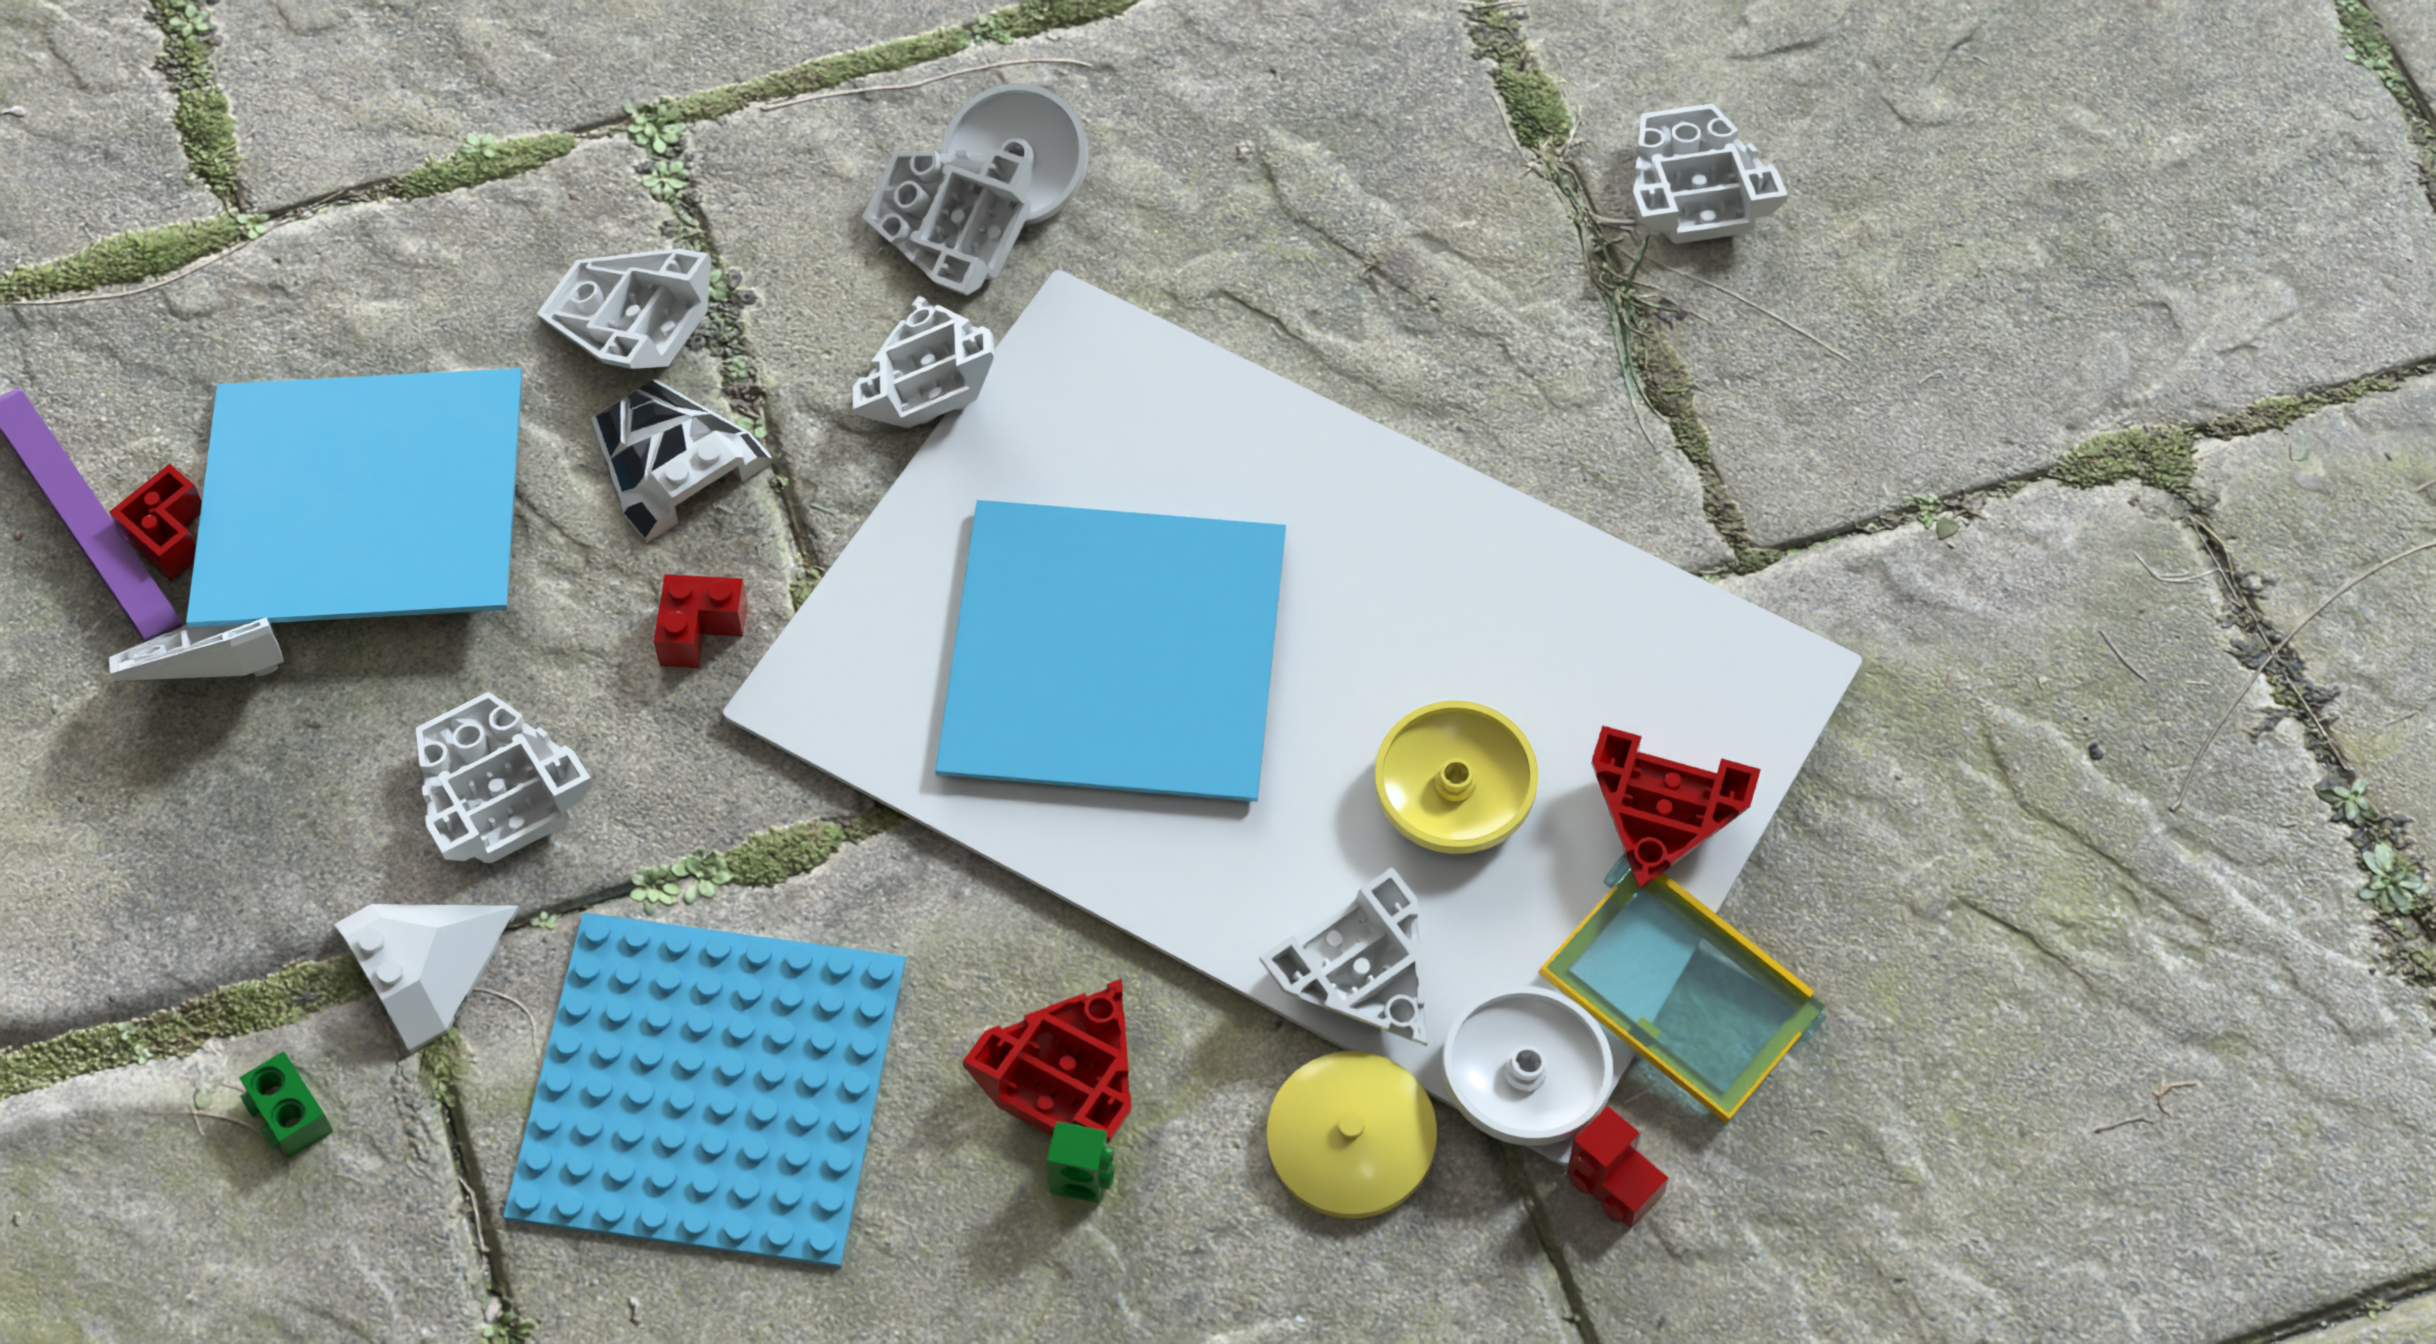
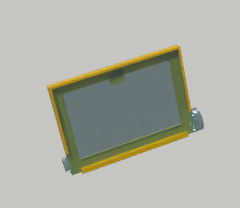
[1538,853,1827,1124]

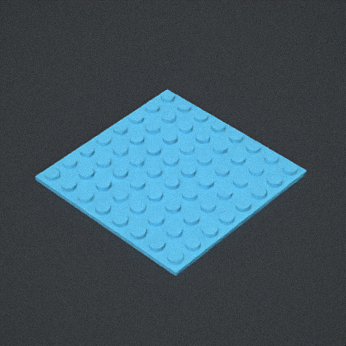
[186,368,523,627]
[935,500,1286,802]
[503,912,906,1268]

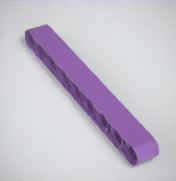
[0,387,182,642]

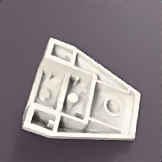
[537,249,711,369]
[109,617,284,681]

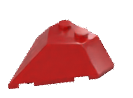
[1591,725,1761,890]
[963,978,1132,1143]

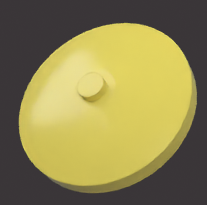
[1375,701,1538,854]
[1267,1051,1437,1219]

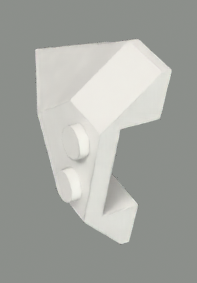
[853,295,994,428]
[1259,867,1428,1046]
[334,904,520,1054]

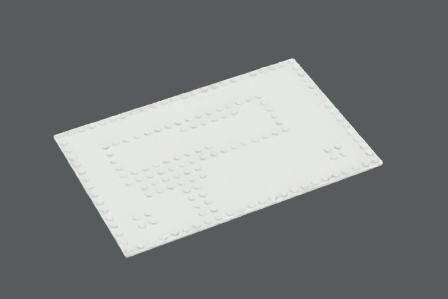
[723,270,1862,1166]

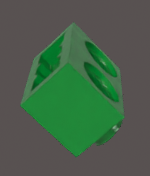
[239,1051,333,1158]
[1047,1121,1115,1204]

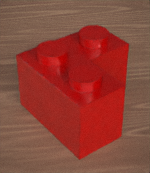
[109,463,202,581]
[653,574,748,668]
[1567,1105,1669,1228]

